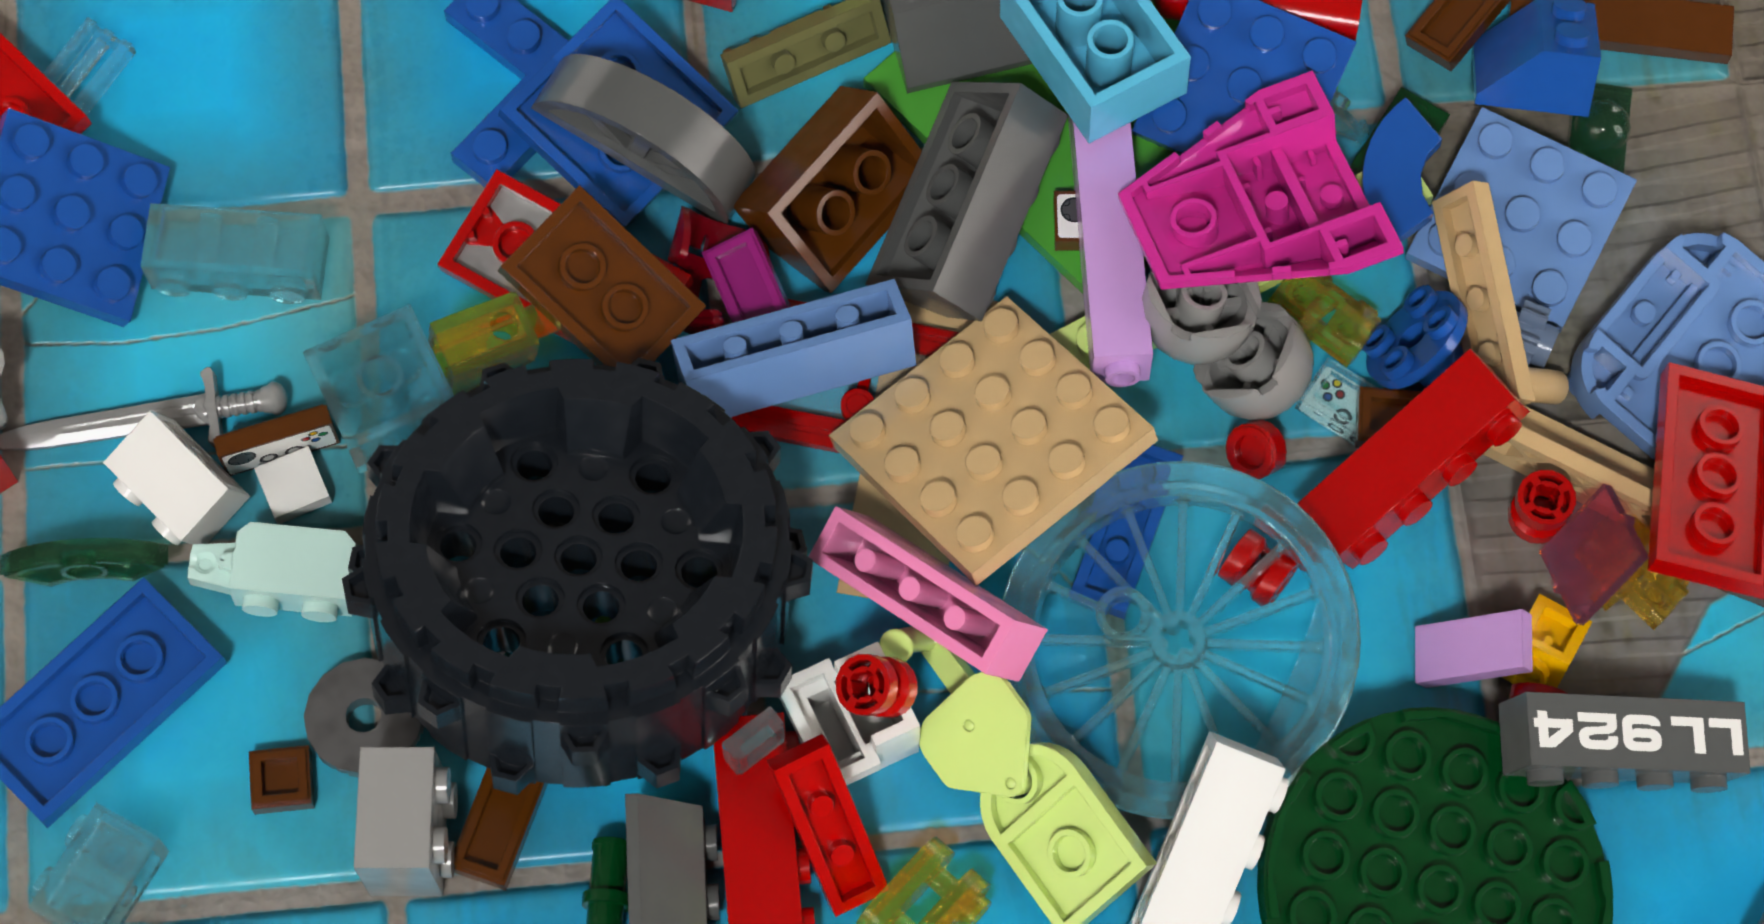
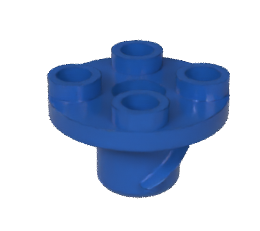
[1361,285,1468,389]

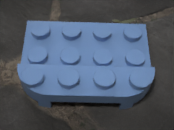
[1567,232,1764,461]

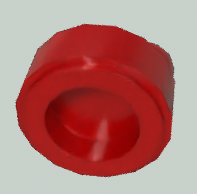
[1226,420,1287,480]

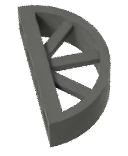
[531,54,755,224]

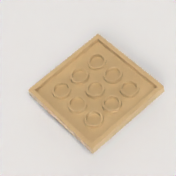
[829,296,1158,586]

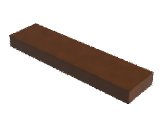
[1507,0,1734,64]

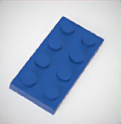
[0,577,227,829]

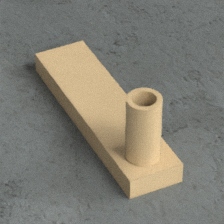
[1432,181,1569,406]

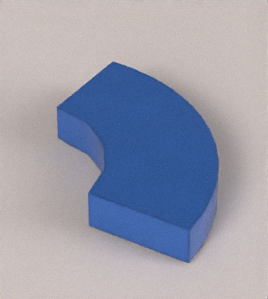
[1362,97,1442,242]

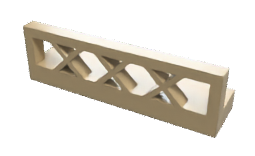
[1483,406,1654,537]

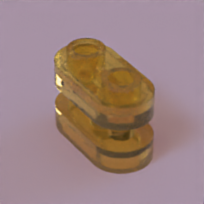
[856,836,992,924]

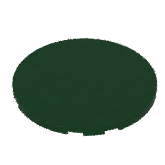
[1257,707,1613,924]

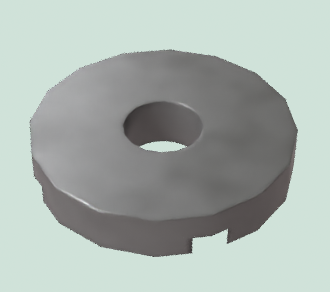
[304,658,424,777]

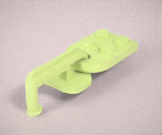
[879,626,1157,924]

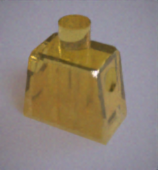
[427,292,560,398]

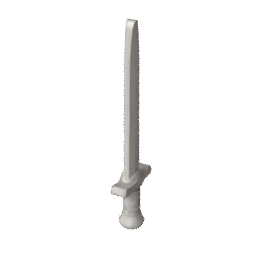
[0,367,288,451]

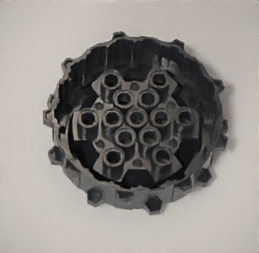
[342,357,813,795]

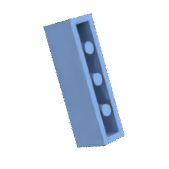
[671,279,916,417]

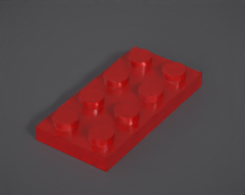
[1647,362,1764,600]

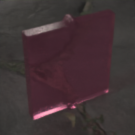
[1539,484,1649,626]

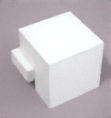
[780,641,920,785]

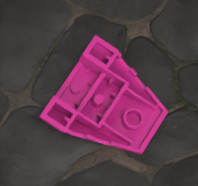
[1118,70,1404,290]

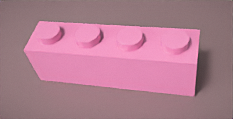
[808,506,1048,682]

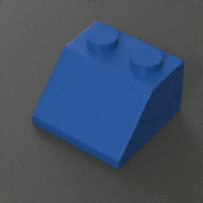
[1472,0,1601,117]

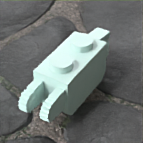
[188,522,356,622]

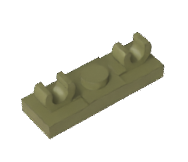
[720,0,892,109]

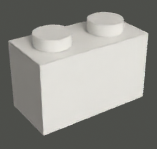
[103,411,251,546]

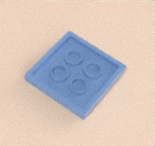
[1405,107,1637,333]

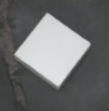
[254,446,332,524]

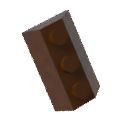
[734,86,922,293]

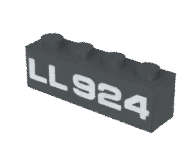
[1498,692,1751,793]

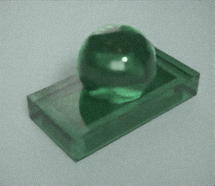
[1567,83,1632,173]

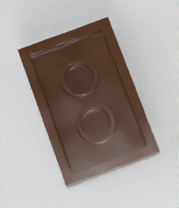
[498,185,706,367]

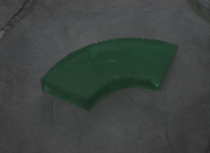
[0,538,168,587]

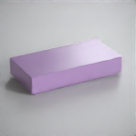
[1415,609,1533,688]

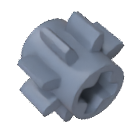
[1516,300,1560,369]

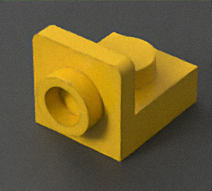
[1502,594,1592,688]

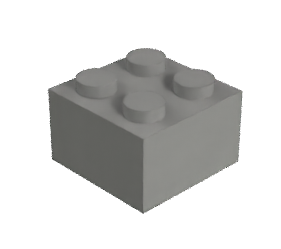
[354,747,458,896]

